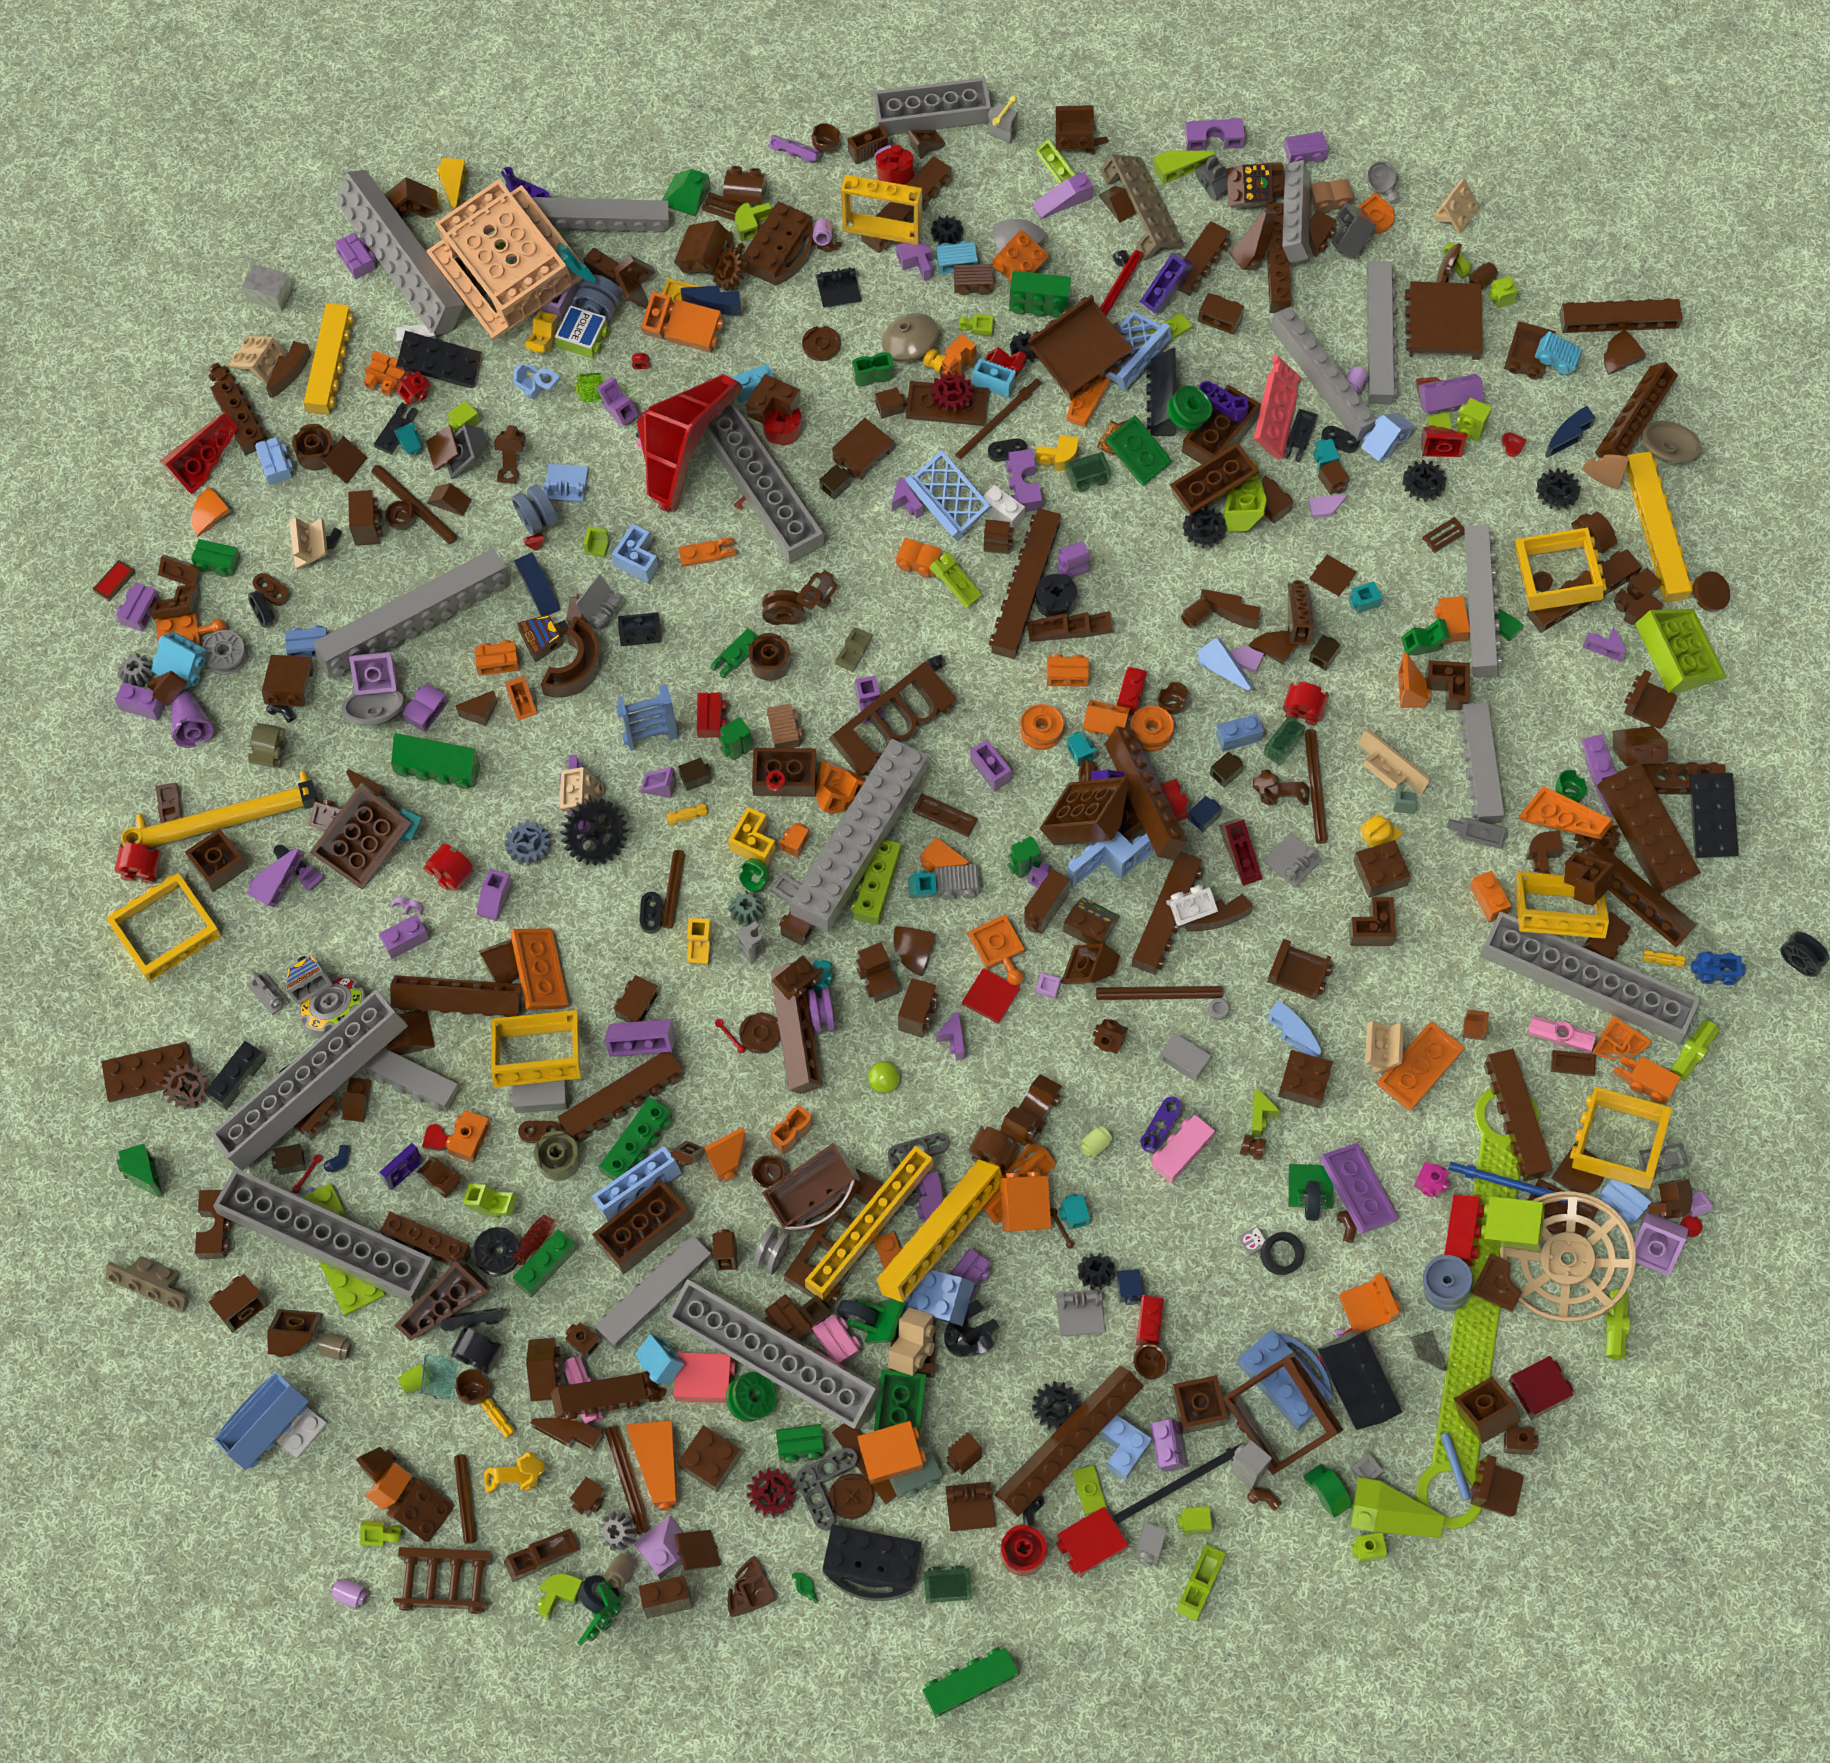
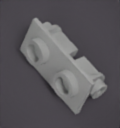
[247,972,289,1015]

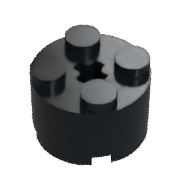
[1036,574,1077,617]
[451,1327,503,1374]

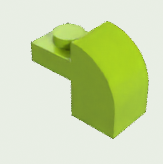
[735,202,772,242]
[462,1184,518,1219]
[537,1574,583,1621]

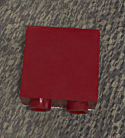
[1508,1356,1573,1420]

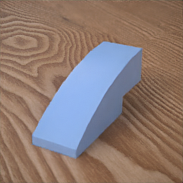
[1268,1000,1321,1058]

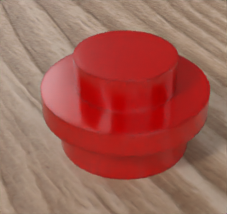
[1680,1216,1703,1238]

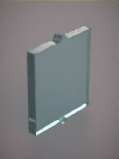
[420,1354,458,1400]

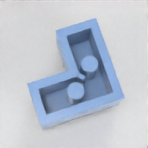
[1361,413,1416,461]
[611,524,659,583]
[1100,1415,1152,1481]

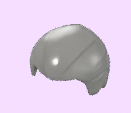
[1366,161,1400,204]

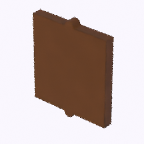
[426,425,460,470]
[322,436,367,484]
[1309,554,1357,597]
[674,1530,721,1571]

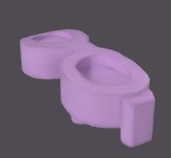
[391,897,423,915]

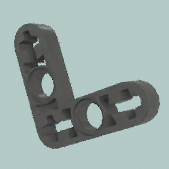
[888,1133,949,1206]
[796,1448,859,1531]

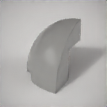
[993,219,1047,252]

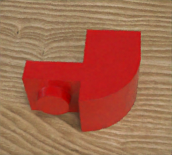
[985,347,1027,379]

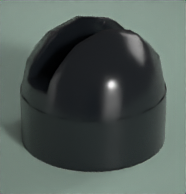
[1112,250,1129,267]
[927,654,944,671]

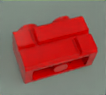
[1117,667,1147,716]
[697,692,727,738]
[1135,1295,1164,1346]

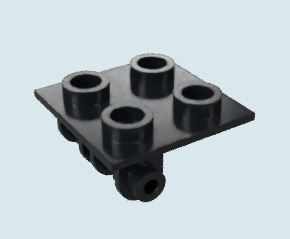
[816,266,861,308]

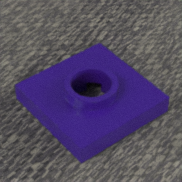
[379,1143,423,1190]

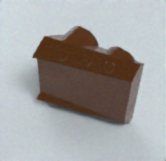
[479,939,519,983]

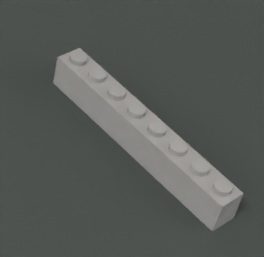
[531,197,669,232]
[1366,261,1397,405]
[1271,307,1377,442]
[1464,524,1502,677]

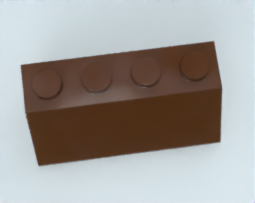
[1170,442,1259,515]

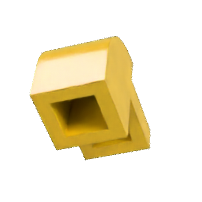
[525,311,558,353]
[1036,435,1079,471]
[687,918,712,965]

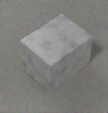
[242,264,293,312]

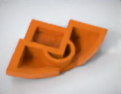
[191,487,230,537]
[1591,1016,1652,1060]

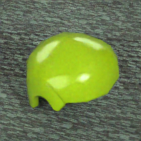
[868,1061,900,1094]

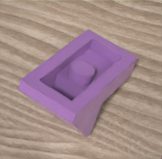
[892,477,923,519]
[1583,627,1626,662]
[936,1012,965,1060]

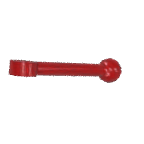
[715,1019,746,1053]
[292,1154,322,1194]

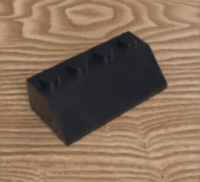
[1146,348,1176,436]
[1317,1329,1402,1430]

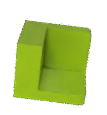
[583,526,610,558]

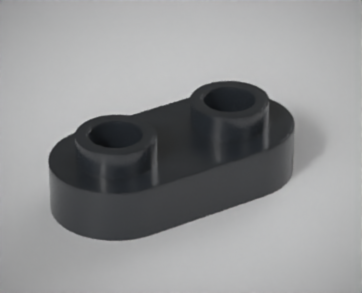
[1321,426,1360,453]
[988,438,1027,462]
[248,591,275,628]
[639,892,662,934]

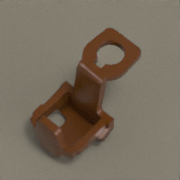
[494,425,526,483]
[796,570,837,610]
[1253,769,1310,806]

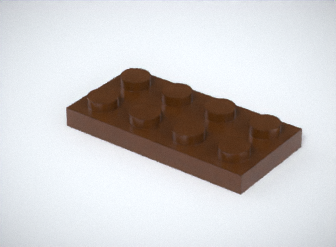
[906,381,988,426]
[101,1041,193,1103]

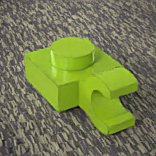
[958,314,993,336]
[360,1520,402,1547]

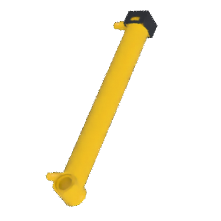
[121,770,319,848]

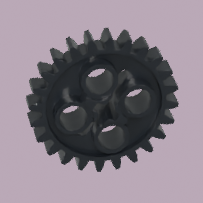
[560,797,629,866]

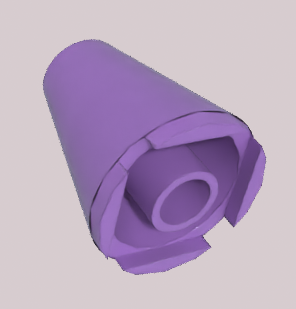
[171,691,214,748]

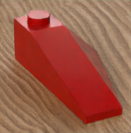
[160,412,238,494]

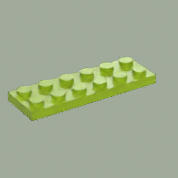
[300,1183,385,1316]

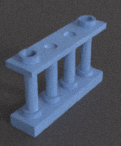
[616,684,678,751]

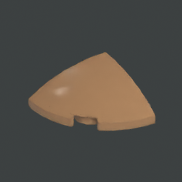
[1582,455,1629,490]

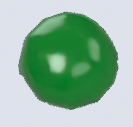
[1555,770,1588,802]
[738,858,770,892]

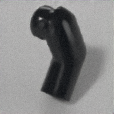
[266,705,296,723]
[1022,1495,1045,1527]

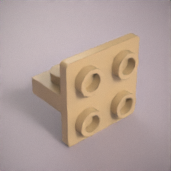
[1433,179,1479,233]
[290,517,328,569]
[1365,1021,1404,1074]

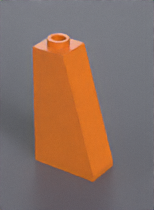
[626,1420,677,1511]

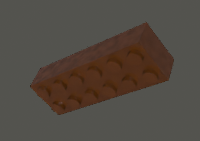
[1596,762,1701,894]

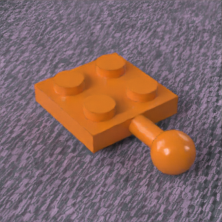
[156,612,227,647]
[967,915,1025,986]

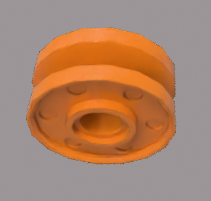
[1020,704,1064,750]
[1130,705,1174,752]

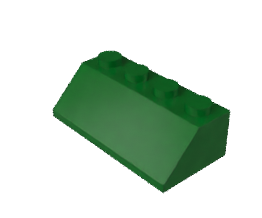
[391,733,480,789]

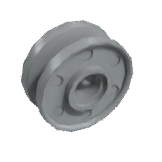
[202,630,248,675]
[753,1224,792,1275]

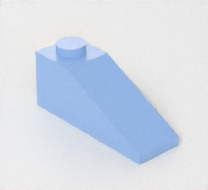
[1197,638,1255,691]

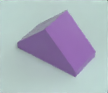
[640,767,676,798]

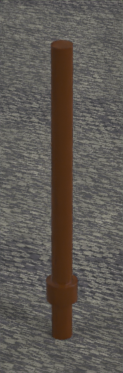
[955,378,1041,460]

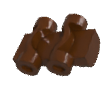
[208,363,235,384]
[642,1371,666,1402]

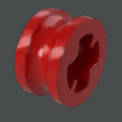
[632,353,649,370]
[766,770,785,792]

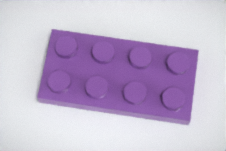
[1319,1143,1399,1234]

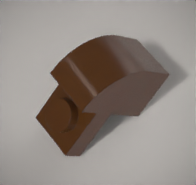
[1262,162,1284,196]
[1571,511,1618,553]
[1614,589,1664,625]
[1526,831,1563,874]
[416,1157,461,1198]
[1648,1179,1692,1219]

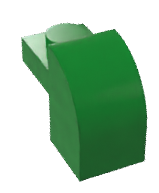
[1401,619,1450,656]
[1303,1464,1353,1518]

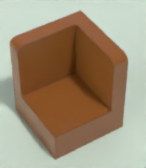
[1462,1010,1489,1041]

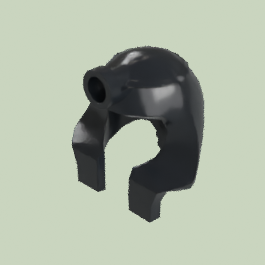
[944,1299,1000,1358]

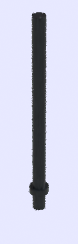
[1113,1443,1242,1524]

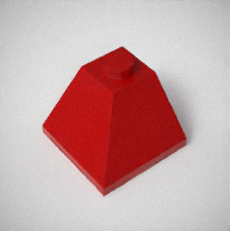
[1421,425,1467,457]

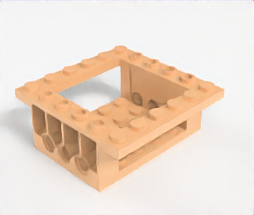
[426,179,583,341]

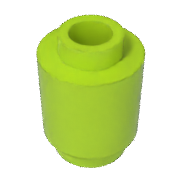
[397,1364,432,1394]

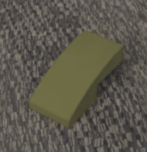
[835,627,872,672]

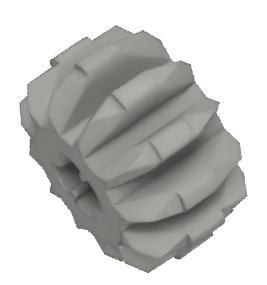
[117,653,153,687]
[598,1512,637,1551]

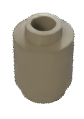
[317,1333,352,1360]
[604,1553,634,1588]

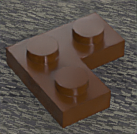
[151,583,199,620]

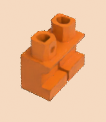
[941,334,977,377]
[364,350,410,396]

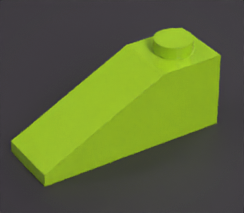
[1153,150,1215,184]

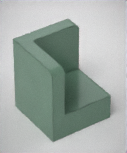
[1393,784,1417,814]

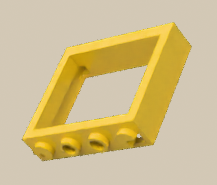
[841,174,923,245]
[1515,527,1607,611]
[1514,871,1609,938]
[106,872,221,982]
[491,1010,581,1088]
[1570,1087,1672,1190]

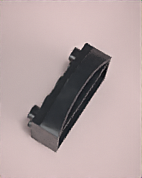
[822,1524,922,1601]

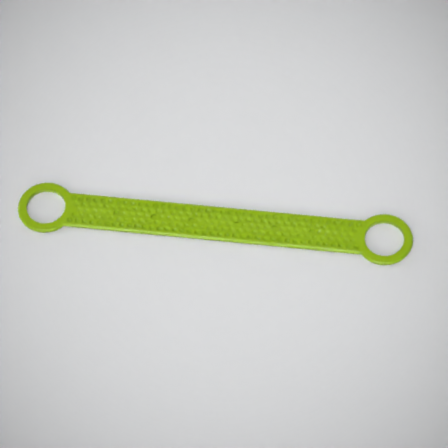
[1416,1088,1540,1529]

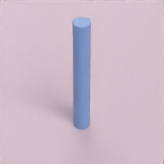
[1441,1433,1471,1501]

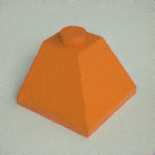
[1398,653,1431,708]
[704,1127,747,1182]

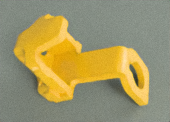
[483,1452,545,1493]

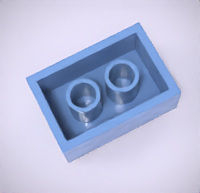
[904,1270,975,1326]

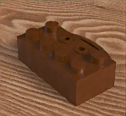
[743,201,814,286]
[762,1143,863,1232]

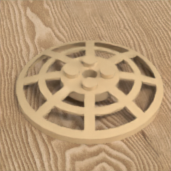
[1500,1192,1636,1322]

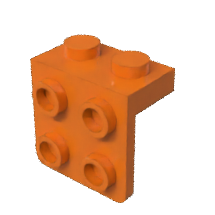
[991,230,1048,283]
[1339,1273,1401,1332]

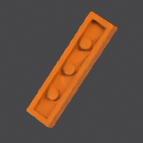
[981,1143,1056,1224]

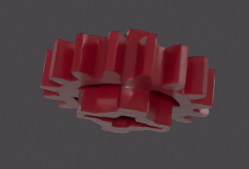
[930,371,973,413]
[747,1468,796,1519]

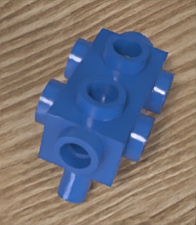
[1691,952,1745,985]

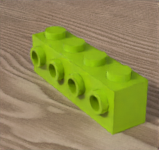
[851,840,901,926]

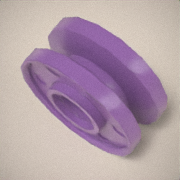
[808,987,834,1034]

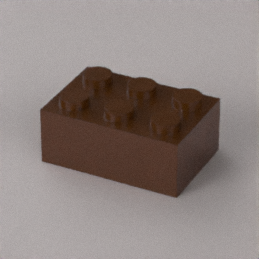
[752,747,817,797]

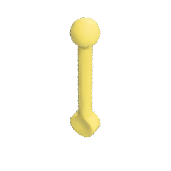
[992,96,1018,126]

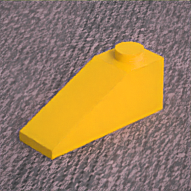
[437,158,467,211]

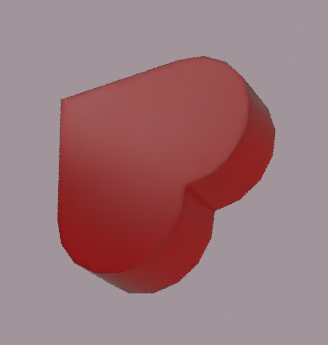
[1501,432,1527,457]
[422,1124,448,1151]

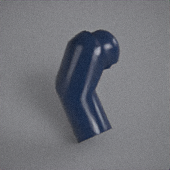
[324,1145,350,1173]

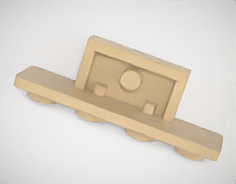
[1358,729,1431,794]

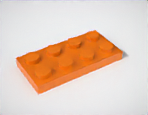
[510,928,569,1010]
[1376,1021,1465,1112]

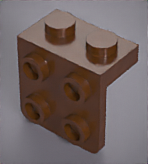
[1624,670,1677,729]
[293,1095,339,1140]
[1470,1455,1524,1517]
[386,1477,454,1542]

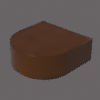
[1533,571,1553,592]

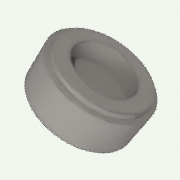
[1208,998,1230,1020]

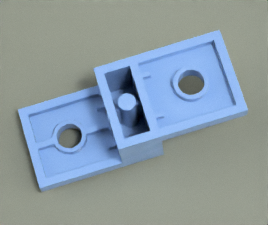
[1067,831,1154,888]

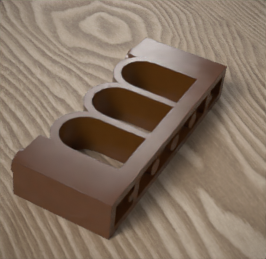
[828,661,956,776]
[784,1169,902,1309]

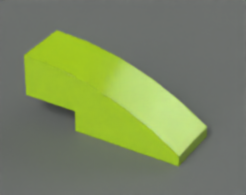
[1175,1544,1226,1622]

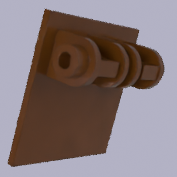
[945,1482,996,1532]

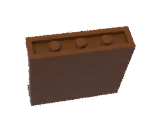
[1405,281,1483,360]
[1028,295,1134,401]

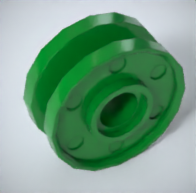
[1167,385,1212,431]
[726,1372,776,1422]

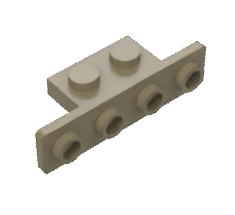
[105,1256,186,1313]

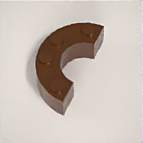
[541,616,601,698]
[1001,1074,1062,1146]

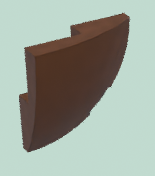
[1436,243,1462,283]
[1604,330,1646,375]
[1248,630,1299,665]
[893,926,936,976]
[727,1556,777,1617]

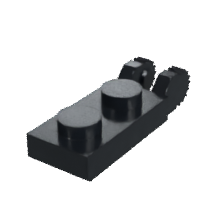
[374,403,418,455]
[1283,409,1318,463]
[440,1307,503,1332]

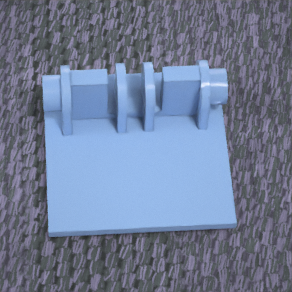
[543,464,588,502]

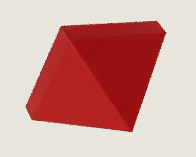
[522,533,544,551]

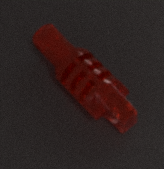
[512,1214,554,1266]

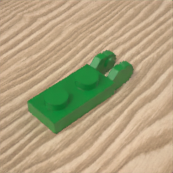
[710,628,758,678]

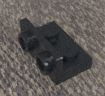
[618,612,661,646]

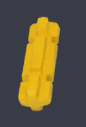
[667,803,708,825]
[1642,949,1686,968]
[481,1398,515,1438]

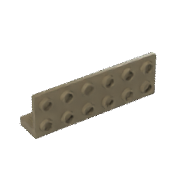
[1100,154,1185,260]

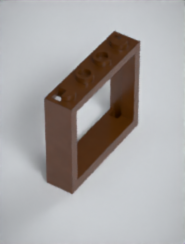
[1223,1352,1344,1475]

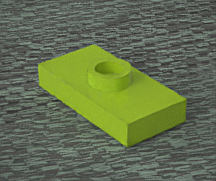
[1149,313,1192,343]
[1072,1465,1107,1516]

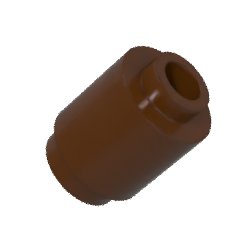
[1469,262,1498,290]
[1181,599,1211,628]

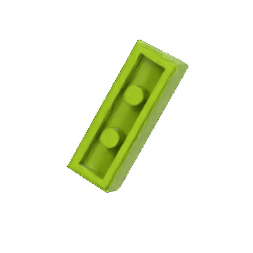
[1035,138,1078,184]

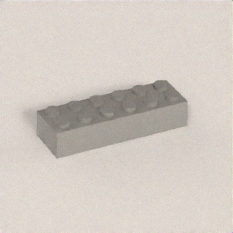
[873,77,991,135]

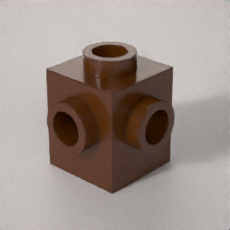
[1092,1019,1128,1054]

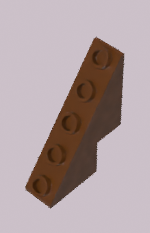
[1288,580,1314,645]

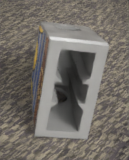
[286,955,333,1005]

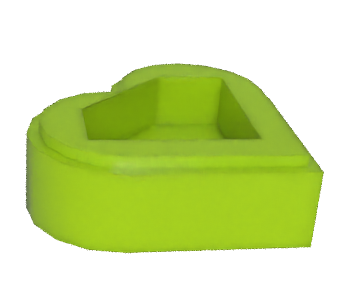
[1427,412,1452,429]

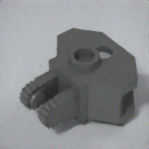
[1195,155,1228,200]

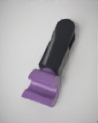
[273,845,324,891]

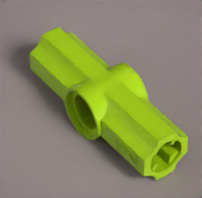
[1670,1020,1720,1081]
[1604,1290,1630,1360]

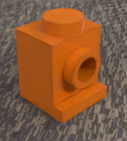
[779,823,809,858]

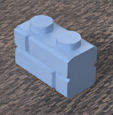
[255,437,293,485]
[1598,1179,1652,1226]

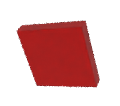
[962,968,1020,1024]

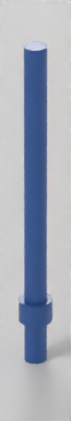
[1448,1161,1579,1206]

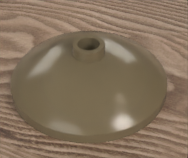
[882,313,938,362]
[1642,421,1701,463]

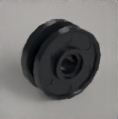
[1780,931,1830,977]
[473,1227,521,1276]

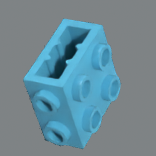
[151,631,207,690]

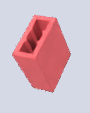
[674,1352,736,1403]

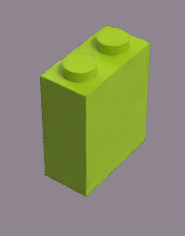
[1481,1197,1545,1251]

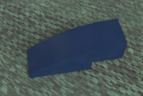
[681,286,741,315]
[1545,406,1596,458]
[514,552,560,616]

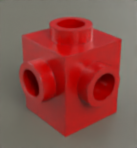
[396,371,431,406]

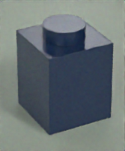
[1188,796,1221,833]
[1116,1269,1143,1305]

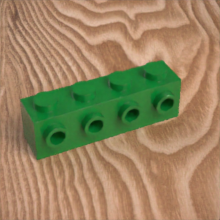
[599,1097,673,1181]
[922,1647,1019,1719]

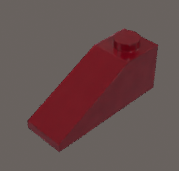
[1219,818,1262,886]

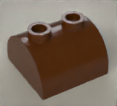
[723,166,767,204]

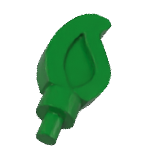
[792,1572,819,1604]

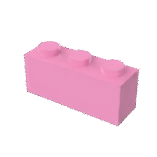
[1151,1115,1215,1184]

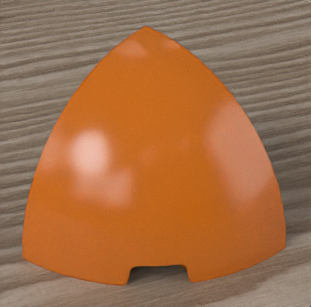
[816,759,866,813]

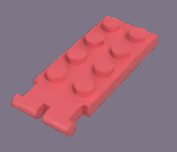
[1254,355,1301,459]

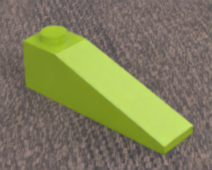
[1224,460,1267,532]
[1350,1476,1445,1538]

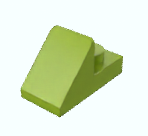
[1252,1089,1280,1137]

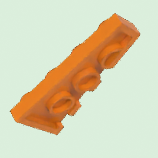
[1067,367,1120,427]
[1519,786,1613,839]

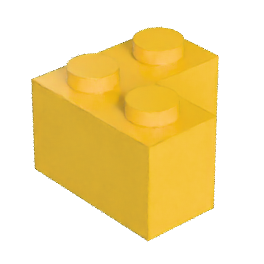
[728,806,776,866]

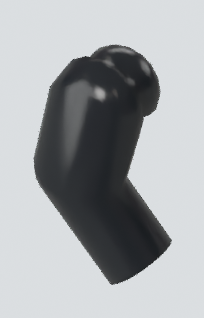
[326,528,342,550]

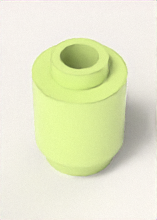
[1080,1126,1112,1158]

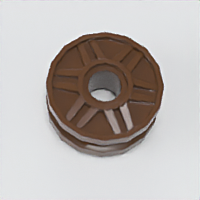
[762,590,805,625]

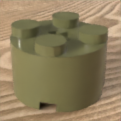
[248,723,287,768]
[534,1131,580,1181]

